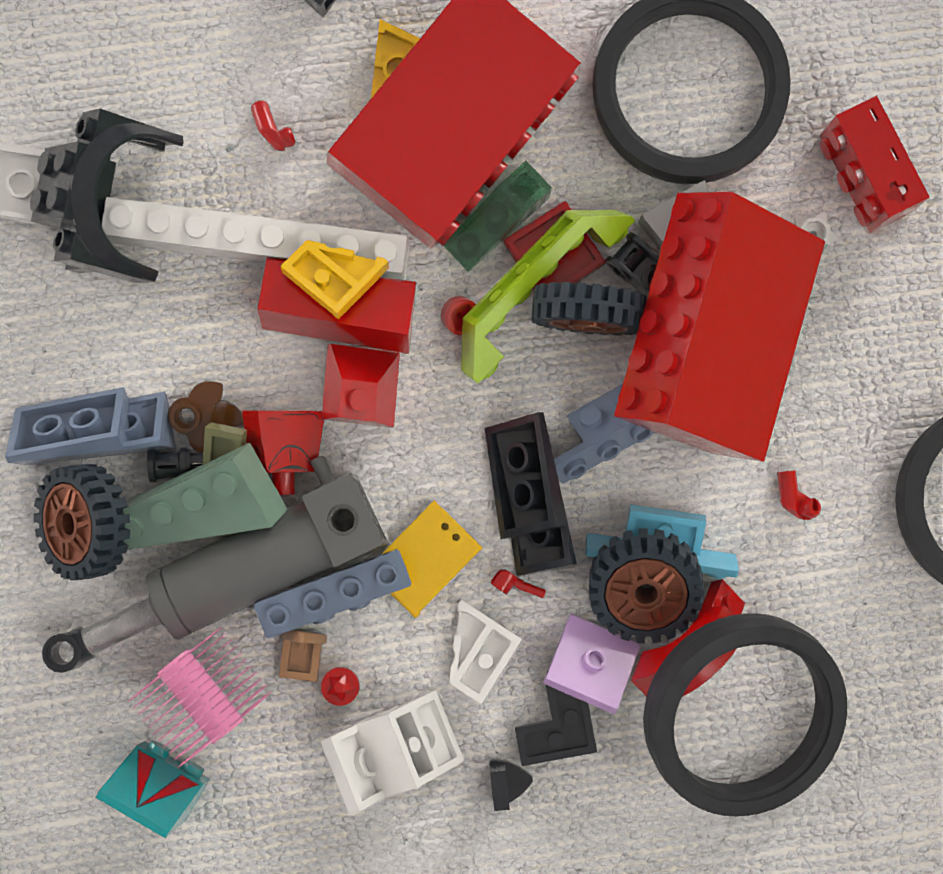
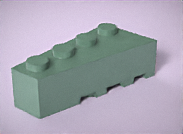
[123,443,287,550]

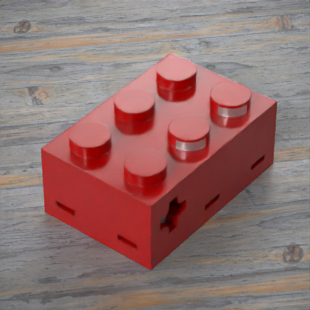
[819,95,930,233]

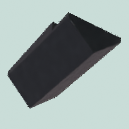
[484,412,577,576]

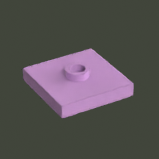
[543,614,641,714]

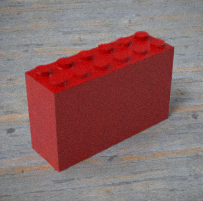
[327,0,581,249]
[614,192,825,462]

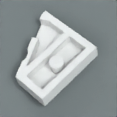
[449,600,524,705]

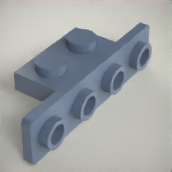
[554,384,655,484]
[254,549,411,638]

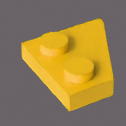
[281,240,389,319]

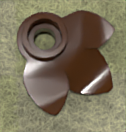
[168,381,243,452]

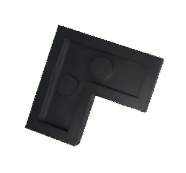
[515,684,597,766]

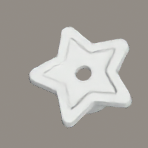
[794,212,838,245]

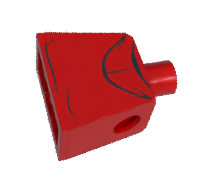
[242,410,324,495]

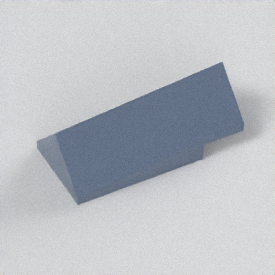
[5,387,176,465]

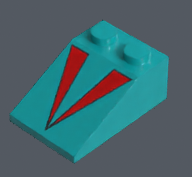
[95,740,210,838]

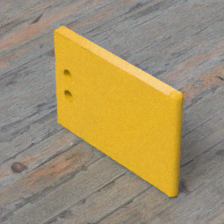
[381,500,483,618]

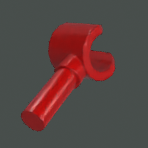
[490,569,546,599]

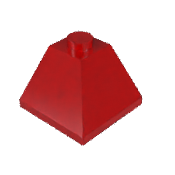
[321,344,400,428]

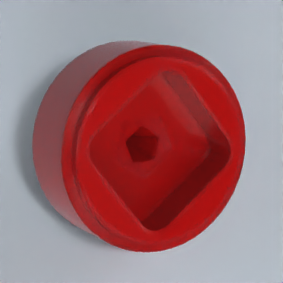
[440,296,476,336]
[321,667,360,706]

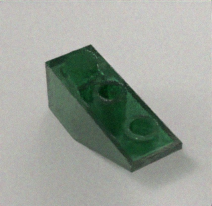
[444,160,552,272]

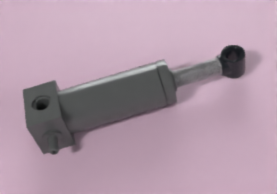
[42,456,389,673]

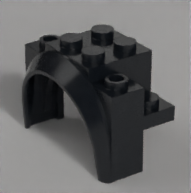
[30,108,184,283]

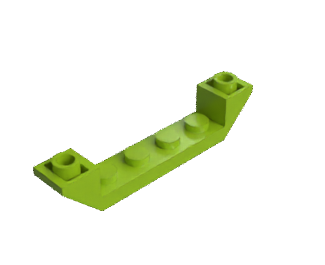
[461,210,636,384]

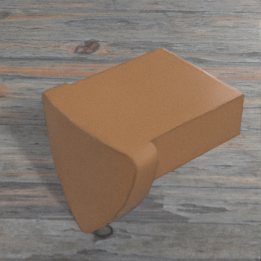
[279,629,327,682]

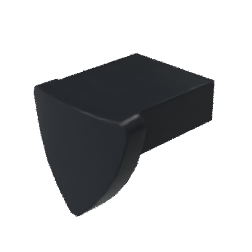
[489,759,533,811]

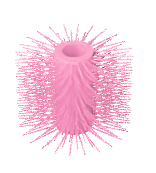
[128,627,272,766]

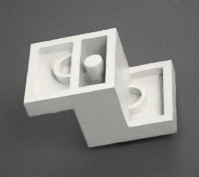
[320,690,464,815]

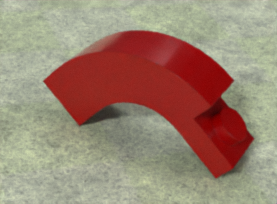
[631,579,745,697]

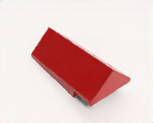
[257,257,417,354]

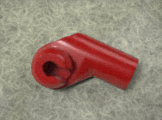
[251,101,296,151]
[777,470,821,520]

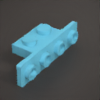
[585,504,739,579]

